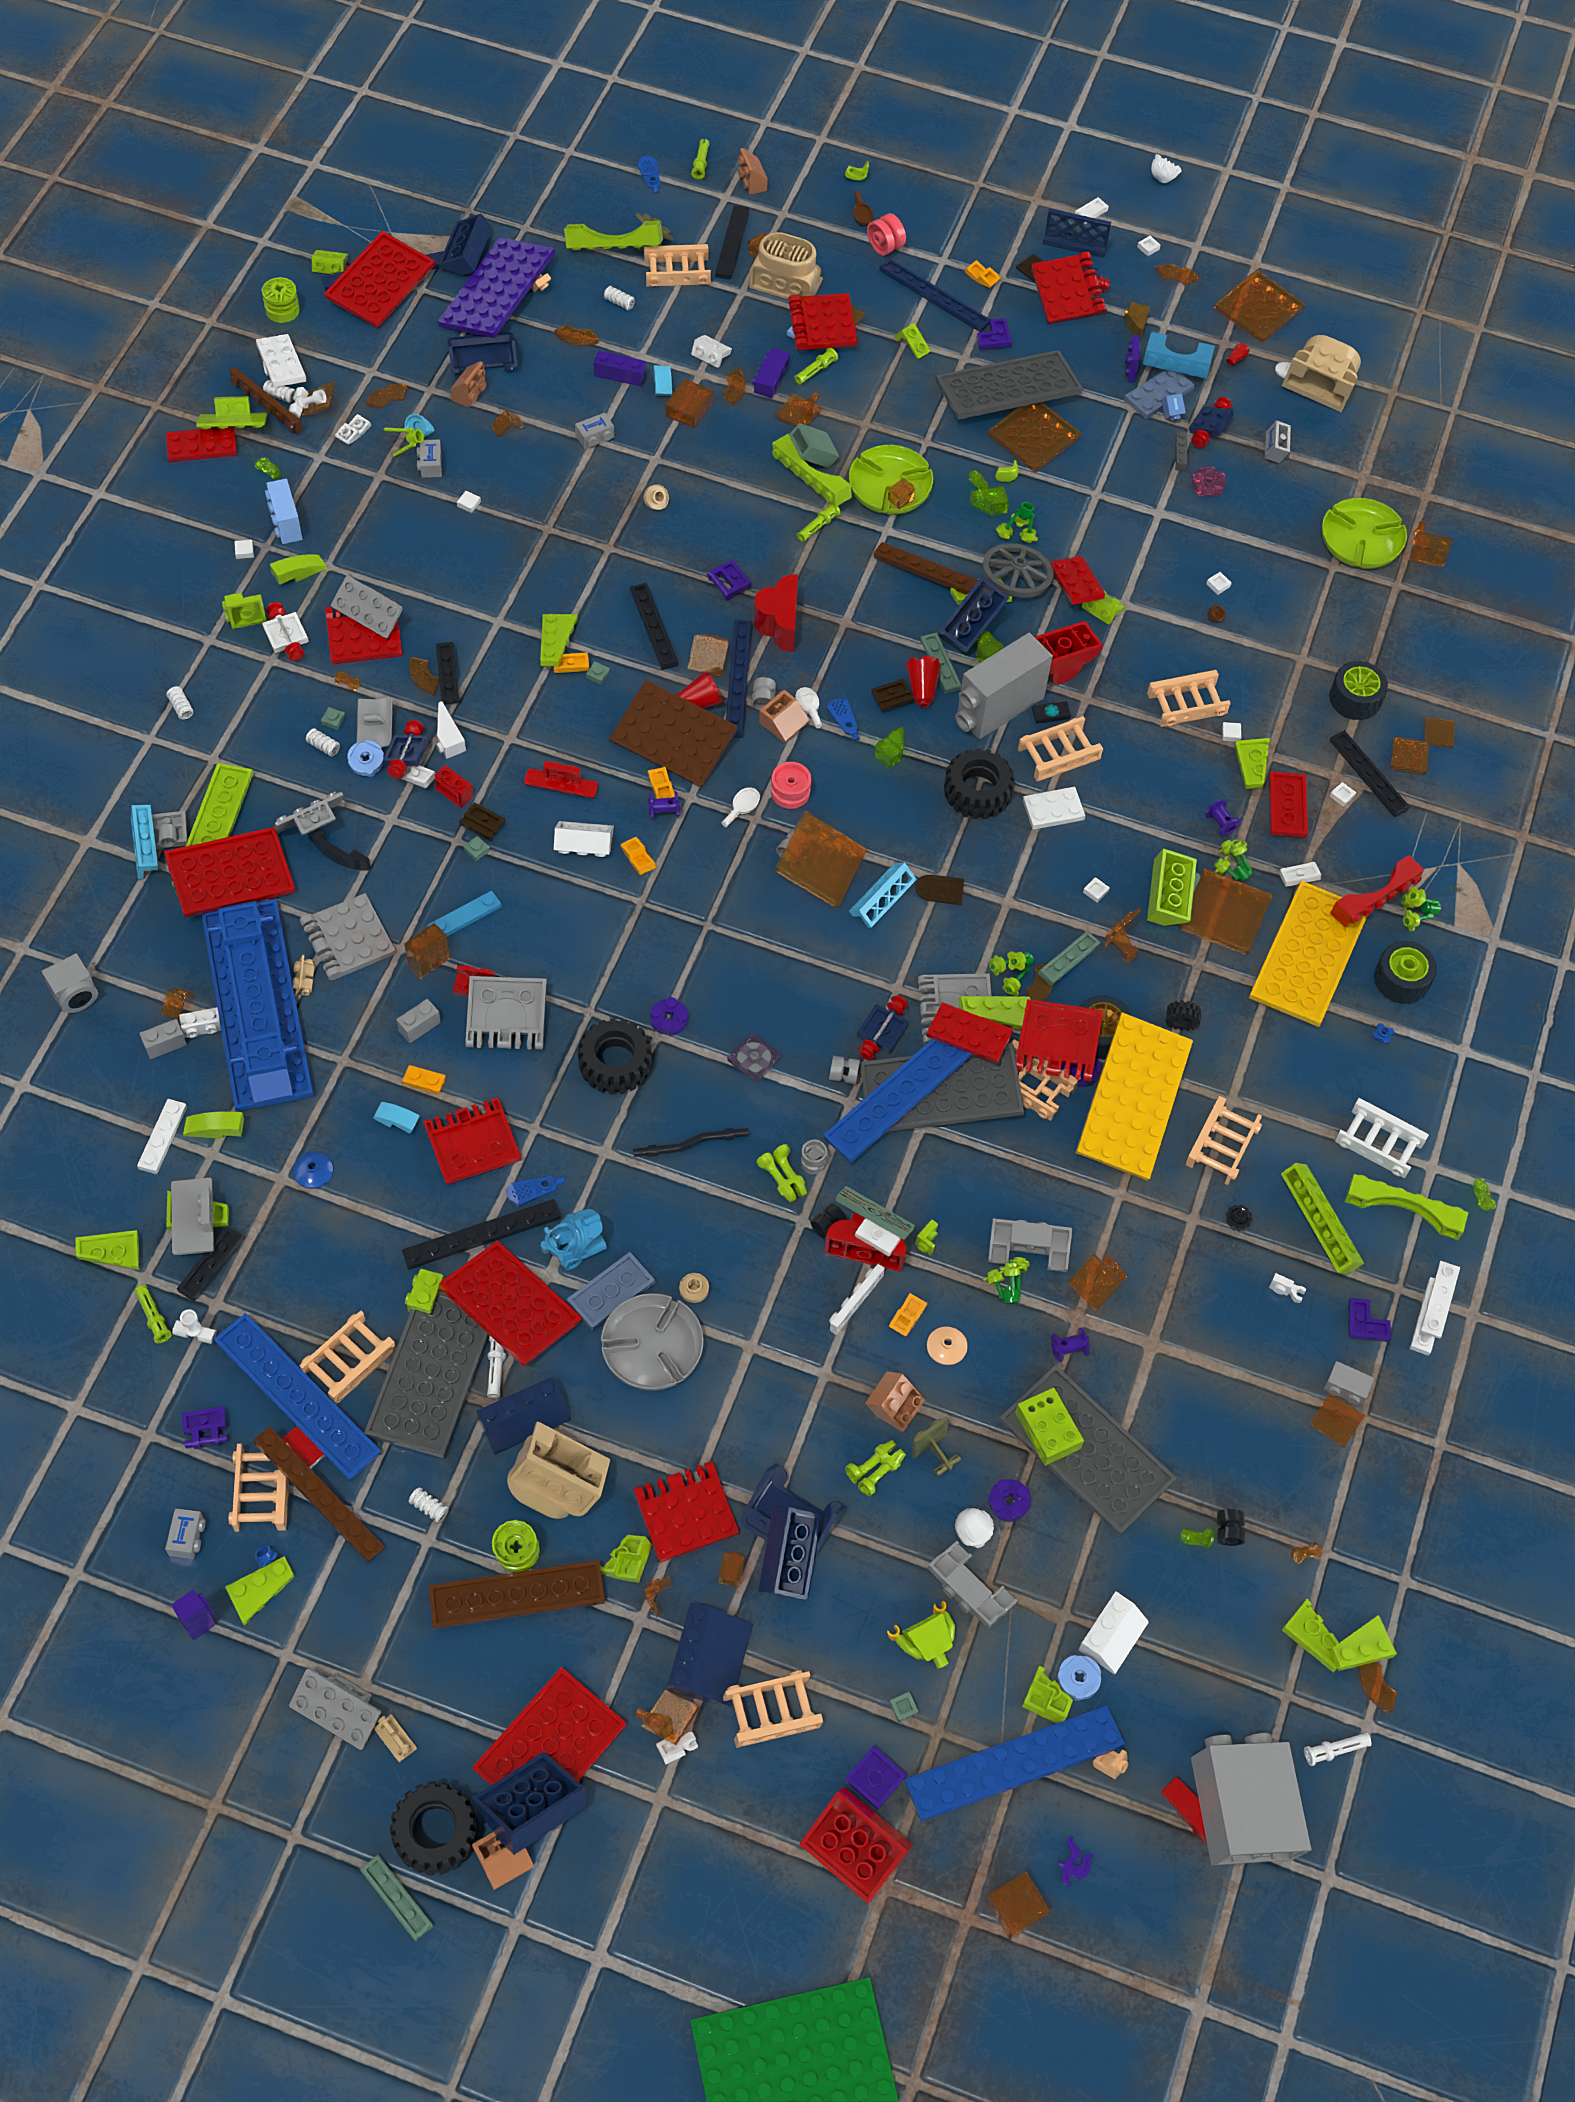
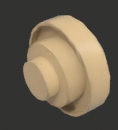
[644,485,669,510]
[679,1273,709,1303]

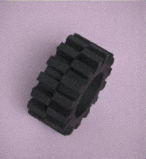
[1166,1000,1201,1031]

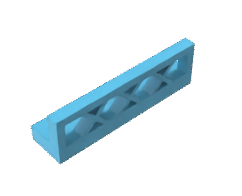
[131,805,158,879]
[849,862,917,928]

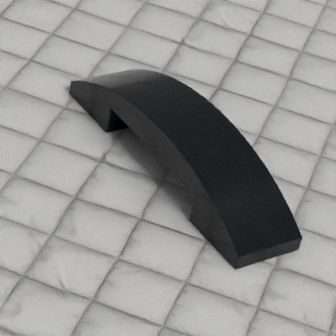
[309,828,371,871]

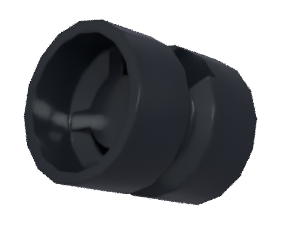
[810,1203,848,1240]
[1217,1509,1245,1546]

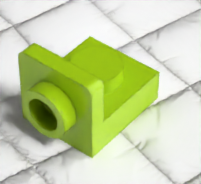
[915,1220,938,1255]

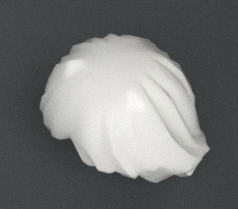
[955,1508,994,1548]

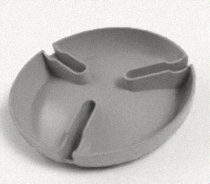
[601,1294,703,1391]

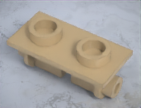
[292,955,315,996]
[373,1714,417,1763]

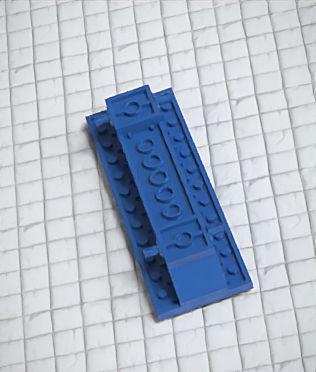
[201,899,314,1112]

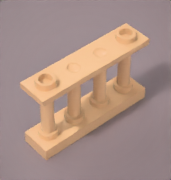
[644,244,711,287]
[1147,670,1230,727]
[1018,716,1103,782]
[1185,1096,1262,1185]
[300,1311,396,1405]
[229,1443,290,1532]
[723,1670,823,1748]

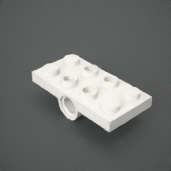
[256,334,306,387]

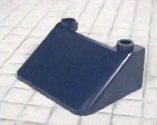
[447,332,518,375]
[741,1463,847,1559]

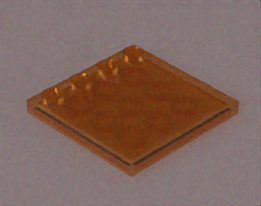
[1214,269,1305,343]
[988,402,1082,473]
[774,811,867,909]
[1178,868,1273,955]

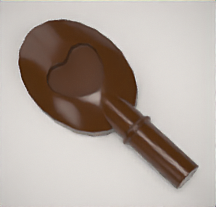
[853,191,873,226]

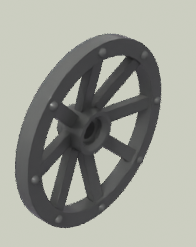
[982,543,1054,597]

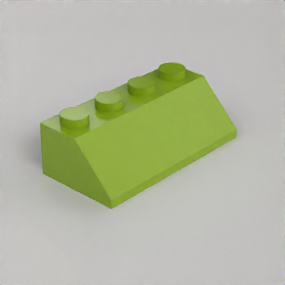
[1147,848,1197,926]

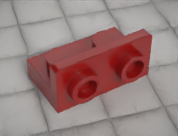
[453,965,495,996]

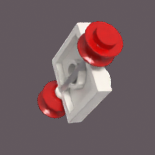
[262,602,308,661]

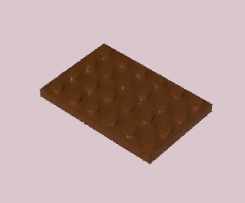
[609,680,738,788]

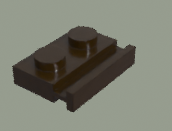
[871,679,914,712]
[459,802,505,841]

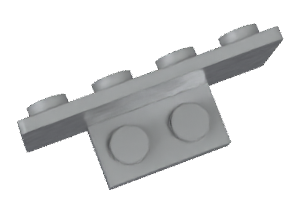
[331,575,403,638]
[274,792,343,836]
[171,1178,214,1255]
[289,1668,381,1750]

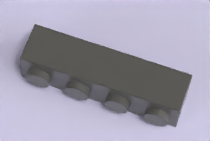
[1175,432,1187,471]

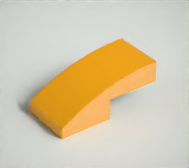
[965,260,1001,288]
[648,767,674,798]
[620,837,656,875]
[889,1293,928,1337]

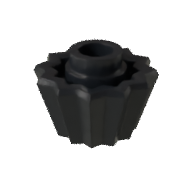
[1225,1204,1253,1231]

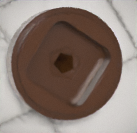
[1207,605,1226,623]

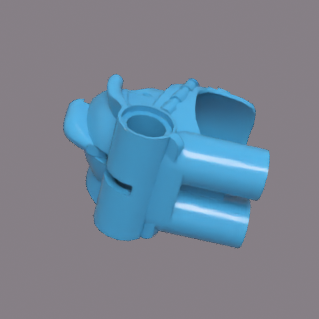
[540,1209,607,1270]

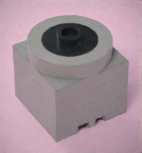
[41,953,98,1013]

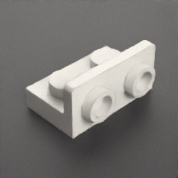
[691,335,732,368]
[179,1007,221,1038]

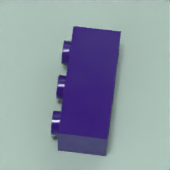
[752,347,790,399]
[593,350,646,387]
[171,1589,216,1640]

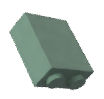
[789,423,840,468]

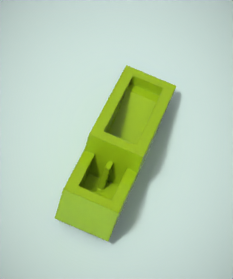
[270,554,327,585]
[183,1112,244,1139]

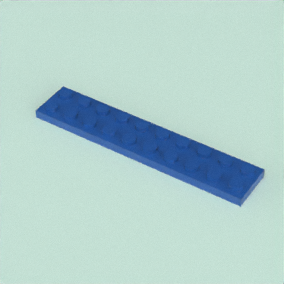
[823,1039,973,1163]
[214,1313,382,1481]
[904,1705,1125,1822]

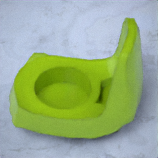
[845,161,869,181]
[995,460,1019,482]

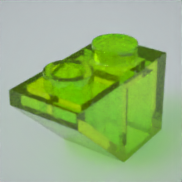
[969,486,1009,515]
[976,630,1005,663]
[874,726,904,769]

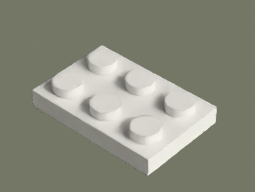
[1022,787,1085,830]

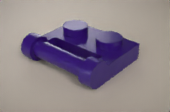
[706,560,751,601]

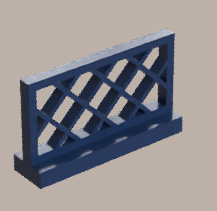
[1043,208,1112,258]

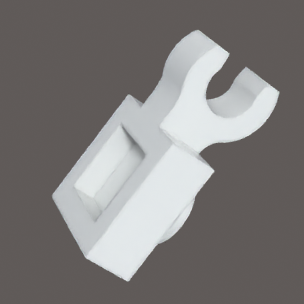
[1269,1273,1306,1303]
[656,1732,698,1764]

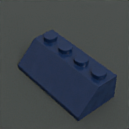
[438,213,492,275]
[938,576,1010,653]
[476,1376,571,1455]
[758,1506,821,1600]

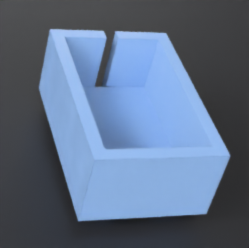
[265,478,303,544]

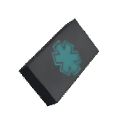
[1032,701,1071,724]

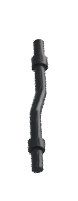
[633,1128,749,1157]

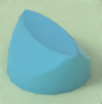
[404,414,435,437]

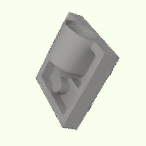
[152,811,188,849]

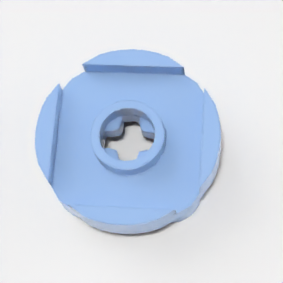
[347,740,384,777]
[1057,1655,1101,1701]

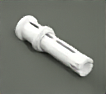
[487,1336,506,1398]
[1304,1732,1371,1766]

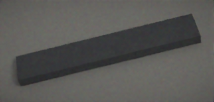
[715,205,749,279]
[630,583,678,670]
[1330,730,1410,818]

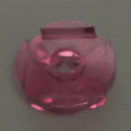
[1192,466,1226,496]

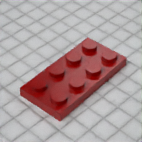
[166,426,237,463]
[1050,556,1105,605]
[1269,771,1308,838]
[926,1002,1013,1064]

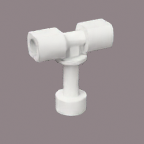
[289,387,327,418]
[172,1309,217,1344]

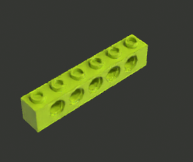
[1281,1163,1364,1274]

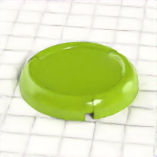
[849,445,933,515]
[1322,498,1407,569]

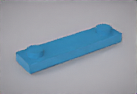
[427,891,502,942]

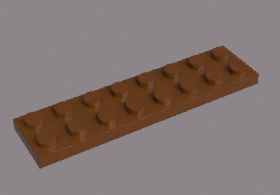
[429,1560,605,1630]

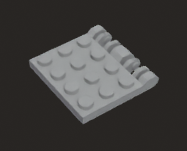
[300,893,396,980]
[918,974,992,1046]
[466,976,547,1050]

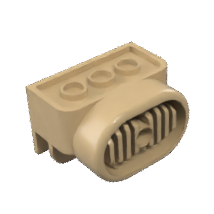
[749,232,823,299]
[1282,335,1361,412]
[507,1421,610,1519]

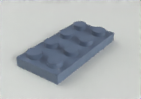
[1124,370,1195,420]
[567,1252,655,1331]

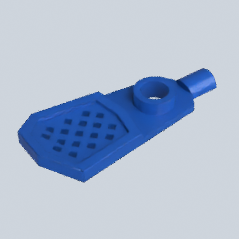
[637,155,661,194]
[826,698,859,741]
[506,1176,565,1207]

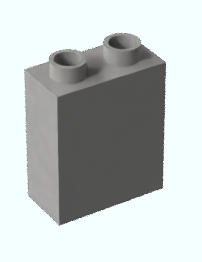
[955,632,1053,740]
[1191,1733,1311,1865]

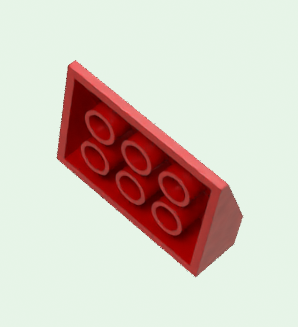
[799,1787,914,1904]

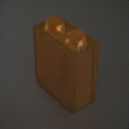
[665,379,713,429]
[404,923,450,979]

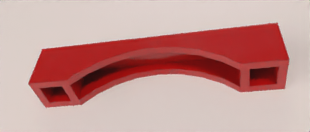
[1330,855,1424,928]

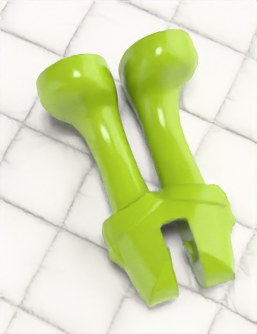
[756,1144,807,1203]
[845,1440,906,1496]

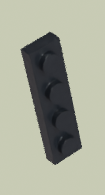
[436,642,460,704]
[177,1226,244,1302]

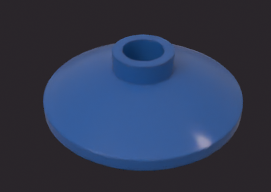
[293,1152,333,1189]

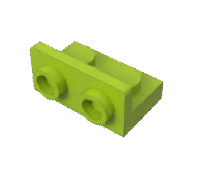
[312,250,348,274]

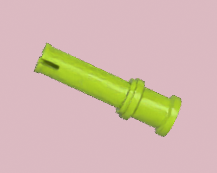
[691,139,710,179]
[794,348,838,385]
[797,503,841,542]
[134,1285,172,1343]

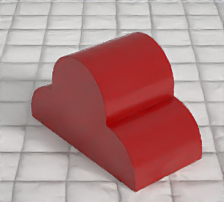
[754,574,798,652]
[1035,621,1103,684]
[824,1212,906,1272]

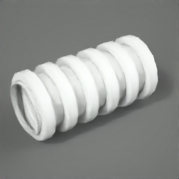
[604,286,635,311]
[263,380,295,403]
[167,687,194,719]
[306,728,340,757]
[409,1487,449,1523]

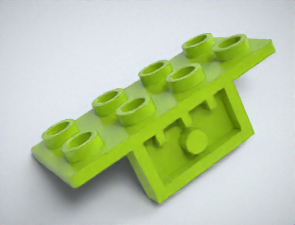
[196,396,268,429]

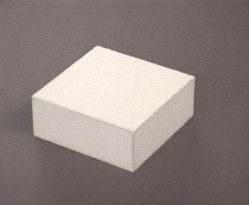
[1138,236,1160,256]
[457,491,481,513]
[235,540,254,559]
[1206,572,1231,595]
[1222,722,1241,742]
[1330,782,1356,807]
[1083,877,1110,903]

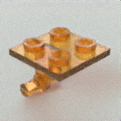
[775,392,821,427]
[1410,521,1453,567]
[687,633,729,677]
[1103,909,1141,963]
[1068,1254,1128,1311]
[635,1690,700,1745]

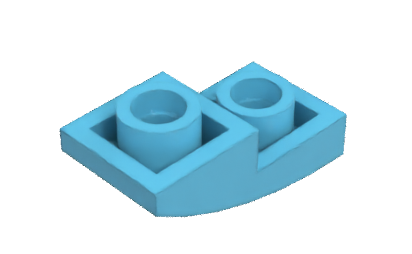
[653,365,672,397]
[373,1102,420,1134]

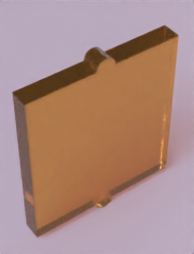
[1424,717,1455,748]

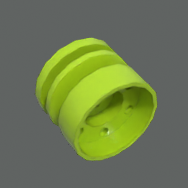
[262,277,300,323]
[492,1520,540,1573]

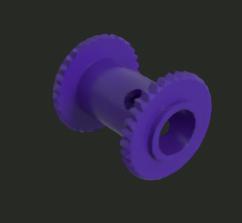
[648,791,680,819]
[1205,799,1241,836]
[1051,1328,1089,1362]

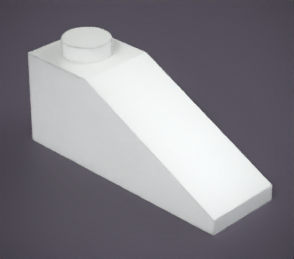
[436,701,466,759]

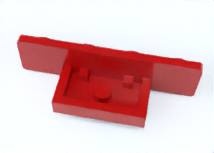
[524,761,598,799]

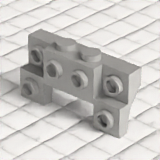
[988,1218,1072,1272]
[928,1541,1018,1629]

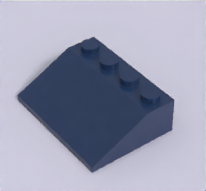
[668,1602,753,1708]
[472,1752,586,1855]

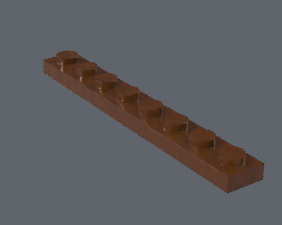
[874,542,1004,595]
[253,1426,384,1563]

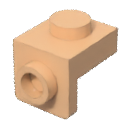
[531,273,551,293]
[1093,1750,1129,1779]

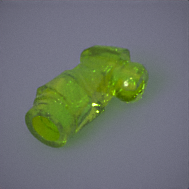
[254,457,281,479]
[968,470,989,494]
[1473,1179,1496,1211]
[1179,1528,1215,1549]

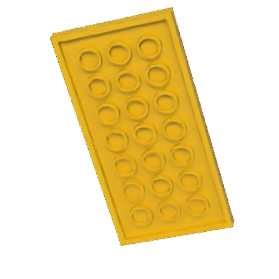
[1249,881,1367,1027]
[1075,1013,1193,1181]

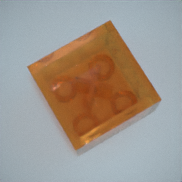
[986,1871,1051,1940]

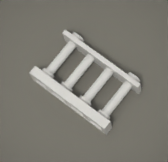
[1335,1098,1429,1178]
[1409,1261,1460,1356]

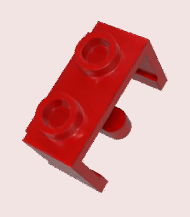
[434,765,474,808]

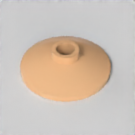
[927,1327,967,1365]

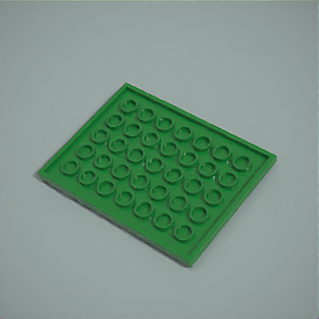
[690,1977,899,2102]

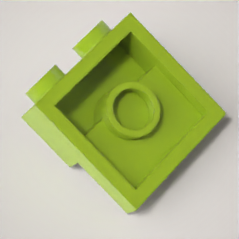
[222,593,267,629]

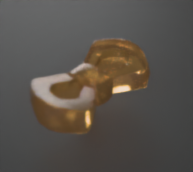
[335,671,360,691]
[1291,1542,1322,1564]

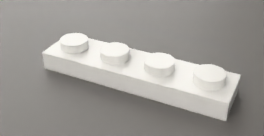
[137,1099,187,1174]
[829,1264,885,1335]

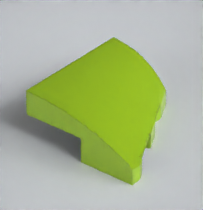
[600,1535,652,1583]
[1022,1666,1073,1724]

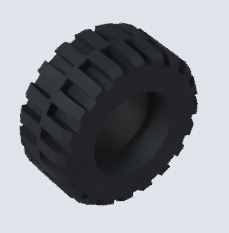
[944,748,1015,819]
[578,1018,652,1094]
[390,1782,478,1875]

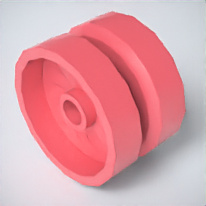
[867,213,906,256]
[771,762,811,809]

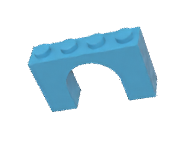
[1143,332,1215,379]

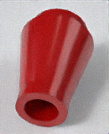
[1226,343,1250,366]

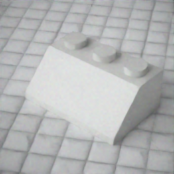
[554,821,614,857]
[1079,1592,1149,1675]

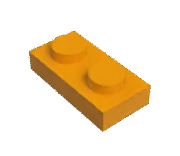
[553,653,589,673]
[402,1065,446,1095]

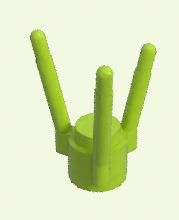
[384,428,424,457]

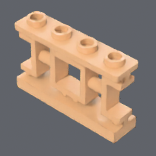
[1012,1039,1078,1121]

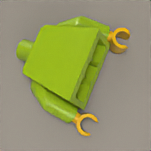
[887,1601,955,1669]

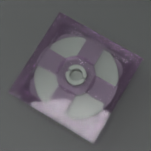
[727,1032,781,1083]

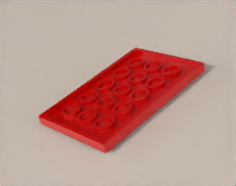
[324,231,435,329]
[164,827,295,918]
[438,1240,582,1367]
[472,1667,627,1786]

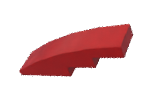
[1161,1777,1208,1847]

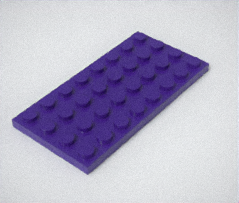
[438,237,556,338]

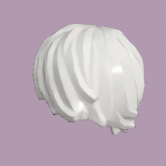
[1151,154,1182,183]

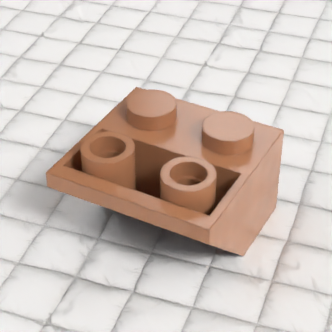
[738,148,768,195]
[450,361,486,408]
[759,690,809,743]
[865,1371,925,1432]
[472,1832,534,1890]

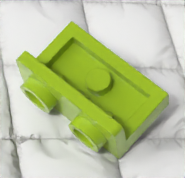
[1082,591,1125,624]
[405,1269,444,1314]

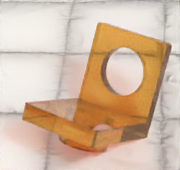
[491,410,525,437]
[161,987,194,1020]
[644,1576,671,1617]

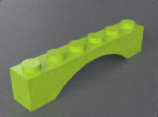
[564,221,663,250]
[772,434,852,507]
[1344,1174,1469,1240]

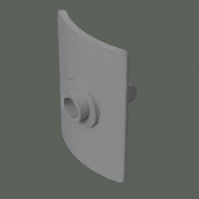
[356,697,392,748]

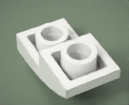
[335,414,372,445]

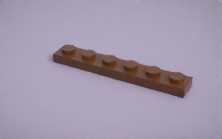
[229,367,303,435]

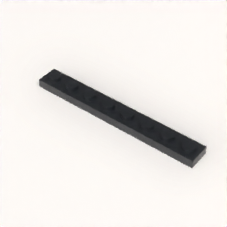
[402,1199,561,1270]

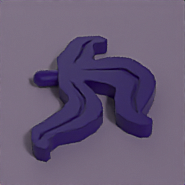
[1058,1837,1093,1886]

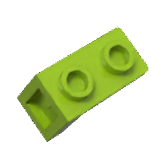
[894,323,930,359]

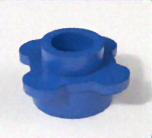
[1372,1023,1394,1044]
[255,1545,277,1567]

